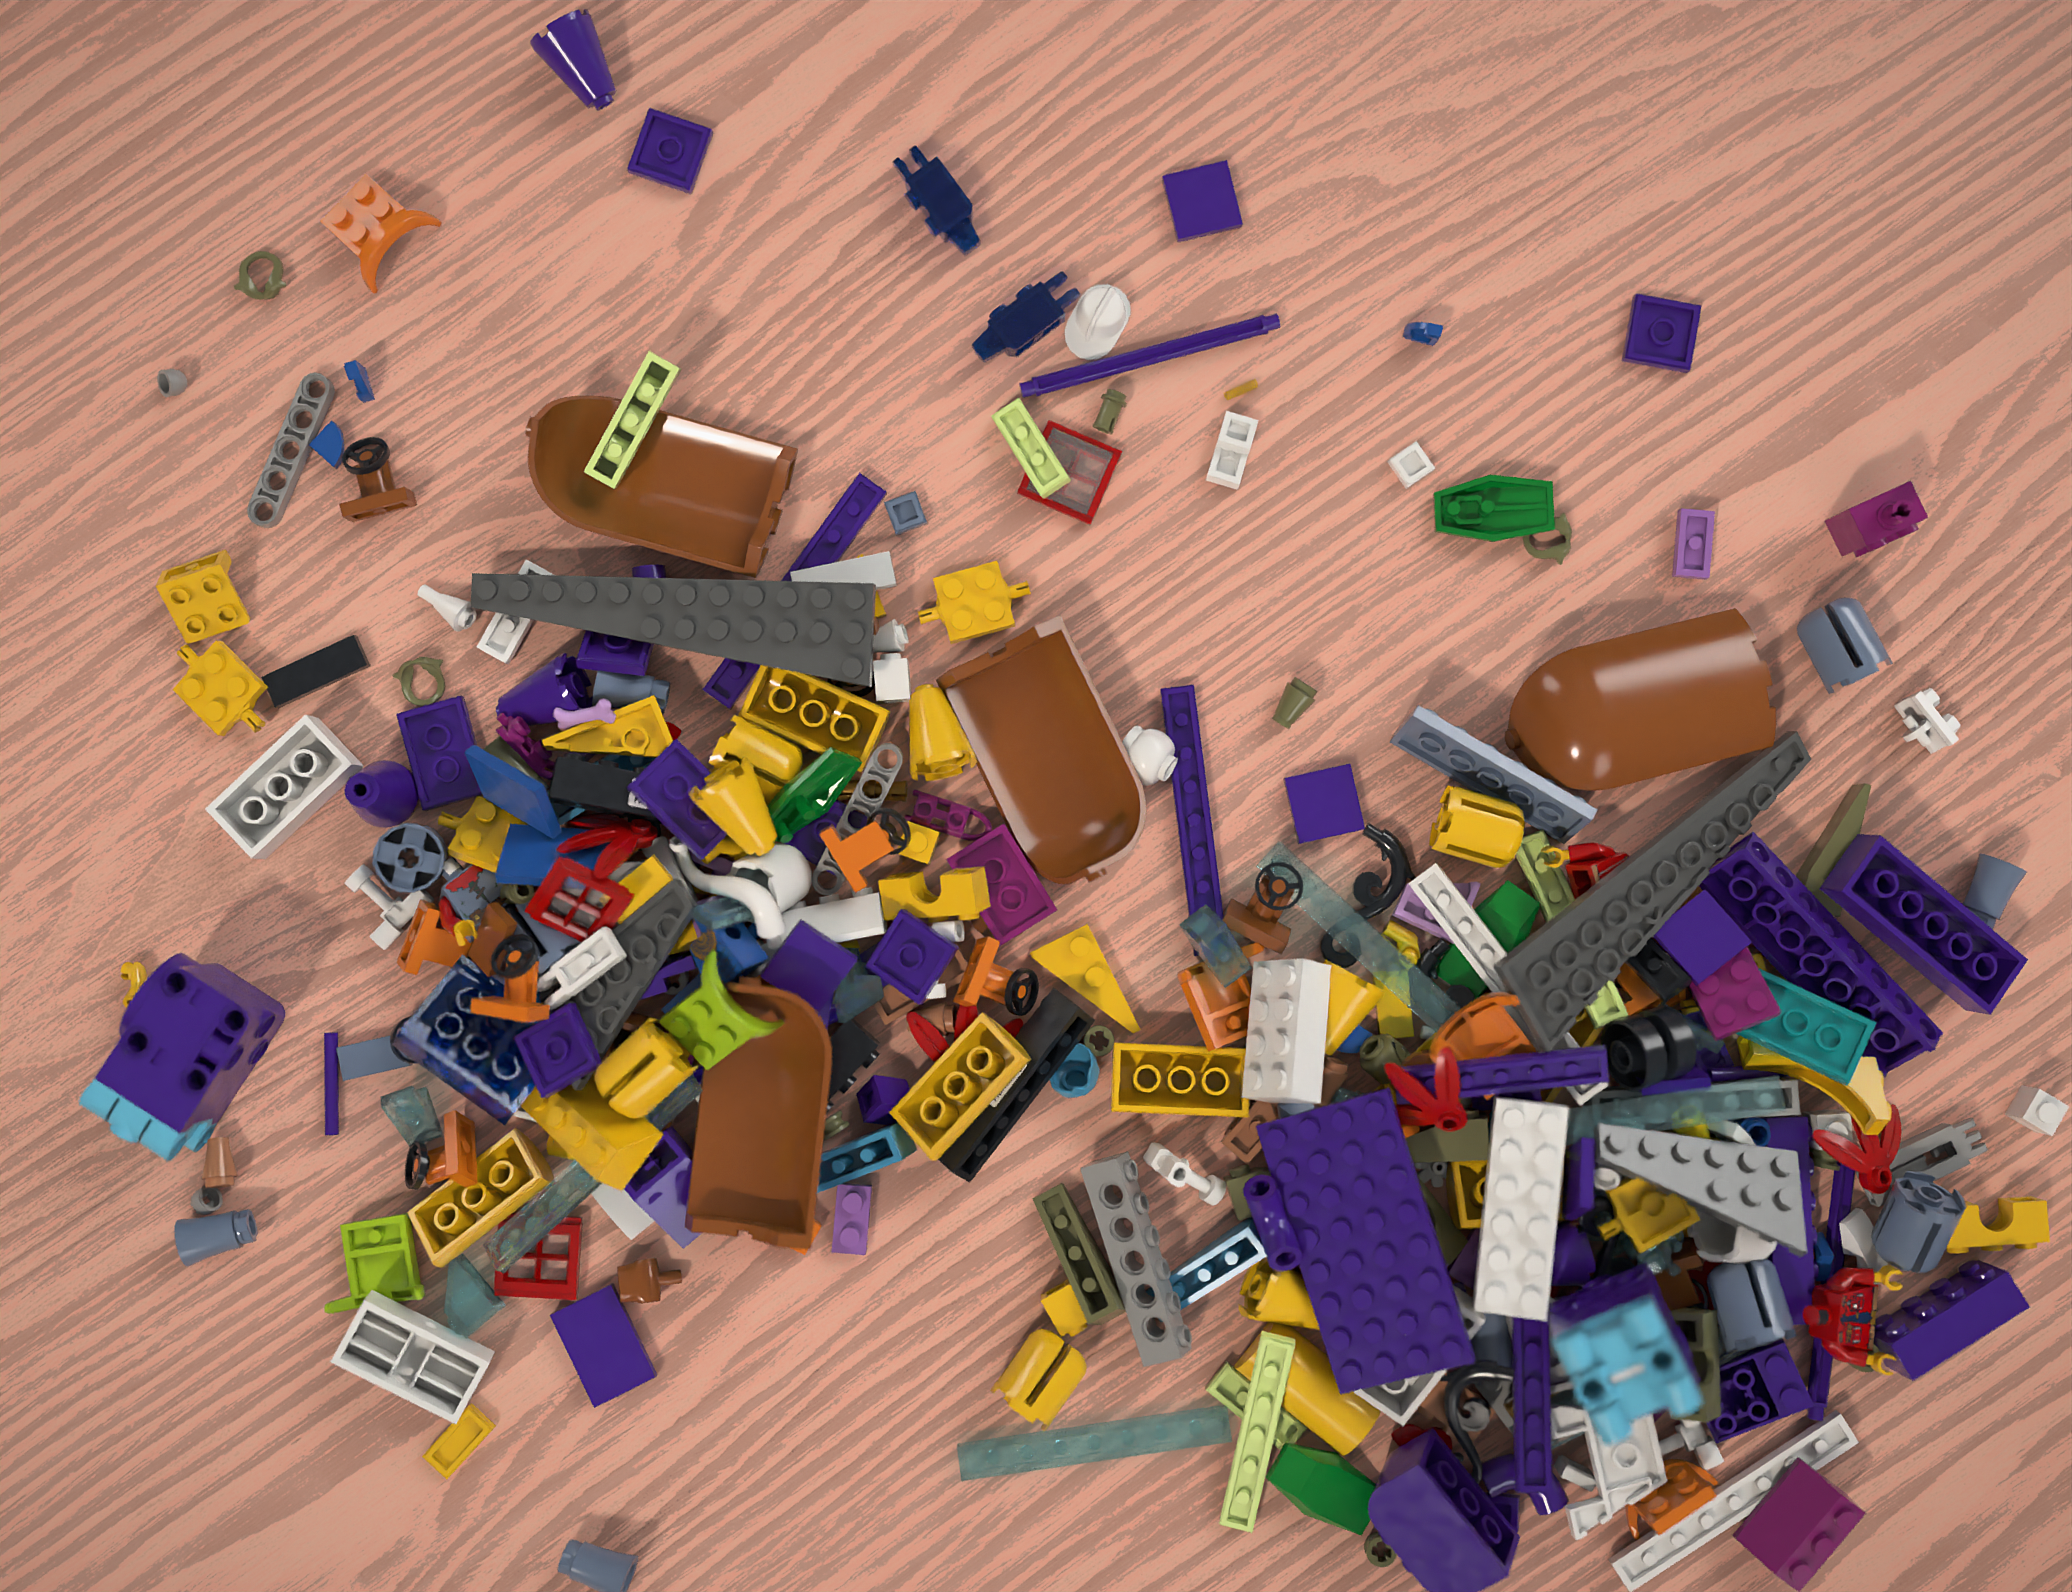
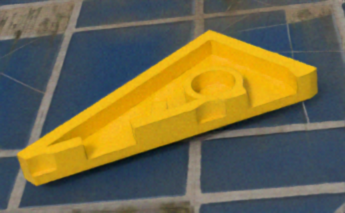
[542,695,673,758]
[1030,924,1141,1034]

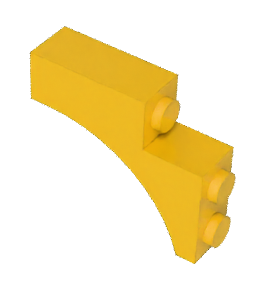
[1737,1036,1892,1135]

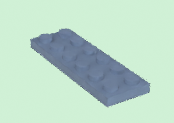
[1390,705,1597,844]

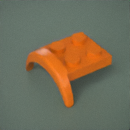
[320,174,442,294]
[1177,942,1264,1052]
[1430,992,1538,1100]
[1625,1459,1719,1540]

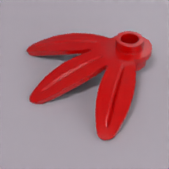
[556,814,658,879]
[906,1005,1023,1062]
[1384,1047,1467,1132]
[1813,1104,1902,1194]

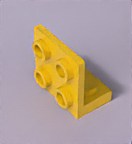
[156,550,250,644]

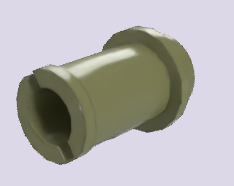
[1092,389,1127,435]
[500,884,535,905]

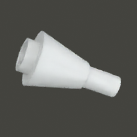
[417,584,477,632]
[873,619,909,652]

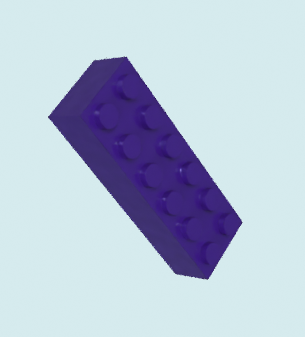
[1819,834,2028,1015]

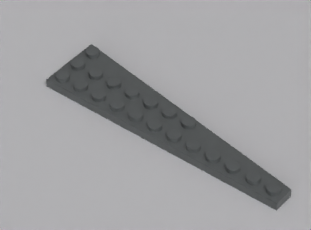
[471,573,876,687]
[1493,731,1811,1052]

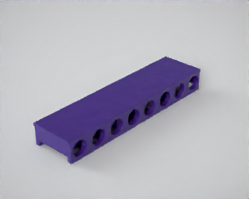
[1699,831,1943,1078]

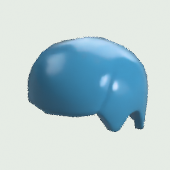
[1050,1043,1100,1098]

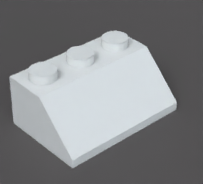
[780,887,888,943]

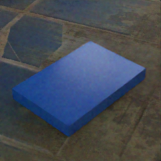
[464,745,562,839]
[495,824,611,890]

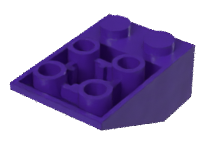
[624,1126,702,1249]
[1706,1338,1814,1444]

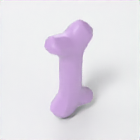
[553,699,616,731]

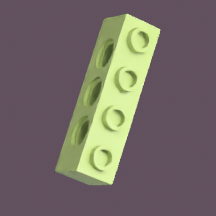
[584,351,681,489]

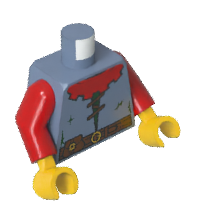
[438,857,535,946]

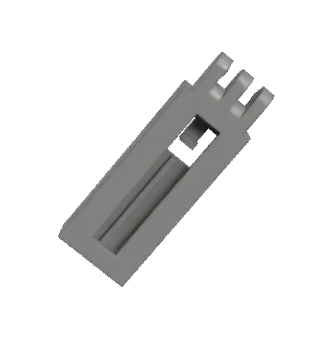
[1855,1118,1988,1207]

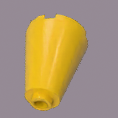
[909,684,977,781]
[688,757,777,856]
[1323,959,1385,1056]
[1238,1257,1320,1330]

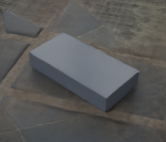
[336,1032,413,1081]

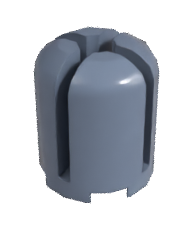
[1797,597,1893,694]
[373,823,448,893]
[506,902,581,979]
[1871,1171,1966,1273]
[1706,1259,1797,1352]

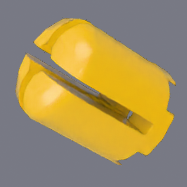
[708,715,802,805]
[1429,785,1525,868]
[594,1017,698,1119]
[990,1329,1087,1432]

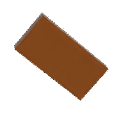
[468,902,518,977]

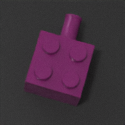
[1825,481,1929,558]

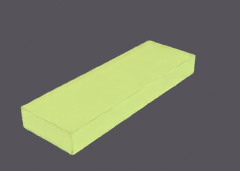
[991,398,1071,499]
[1205,1361,1307,1451]

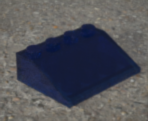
[392,955,536,1125]

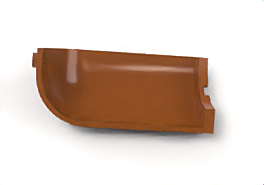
[526,395,798,578]
[1505,608,1776,790]
[936,615,1146,885]
[684,977,832,1249]

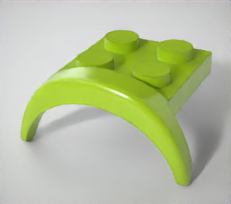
[659,950,784,1070]
[324,1213,425,1314]

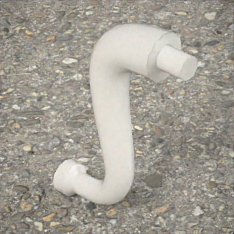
[669,836,785,949]

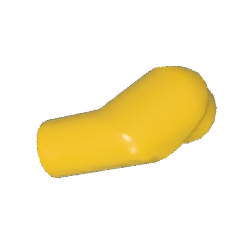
[1382,919,1421,968]
[120,962,147,1008]

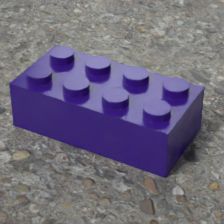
[1873,1260,2030,1381]

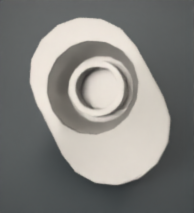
[1065,284,1131,360]

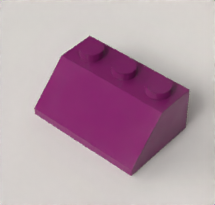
[1732,1457,1866,1592]

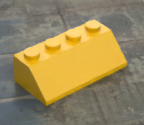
[521,1071,664,1191]

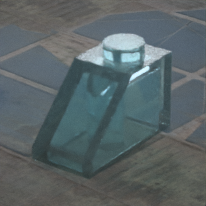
[1179,905,1252,988]
[444,1254,506,1338]

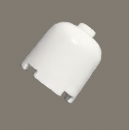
[725,843,812,924]
[1688,1208,1777,1263]

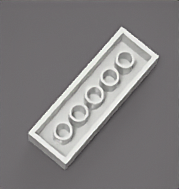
[1472,1096,1569,1321]

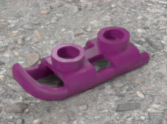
[496,713,555,780]
[904,789,992,841]

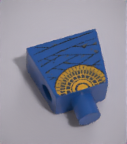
[690,908,769,984]

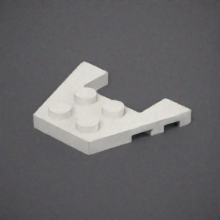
[1551,1404,1667,1540]

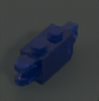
[892,145,981,256]
[972,271,1080,363]

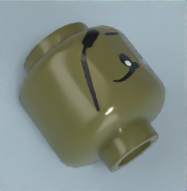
[1359,1034,1410,1084]

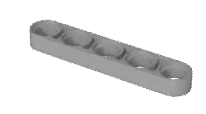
[247,373,335,528]
[812,743,903,896]

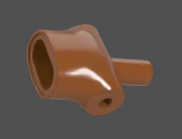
[617,1258,682,1304]

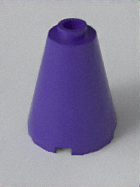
[530,9,616,111]
[496,653,593,726]
[345,760,419,828]
[1550,1220,1596,1286]

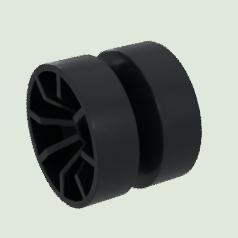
[1601,1005,1696,1091]

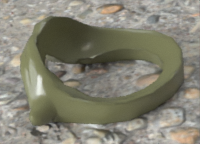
[234,251,287,299]
[1523,513,1572,565]
[393,657,445,706]

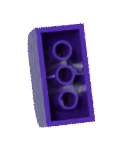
[1368,1428,1520,1592]

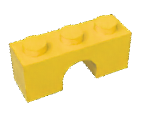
[878,866,991,923]
[1946,1196,2050,1253]

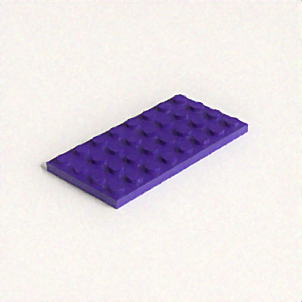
[1256,1088,1476,1394]

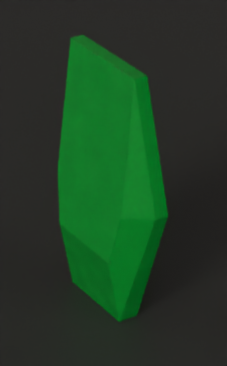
[1433,474,1555,542]
[767,747,862,843]
[1436,880,1541,999]
[1266,1442,1376,1536]

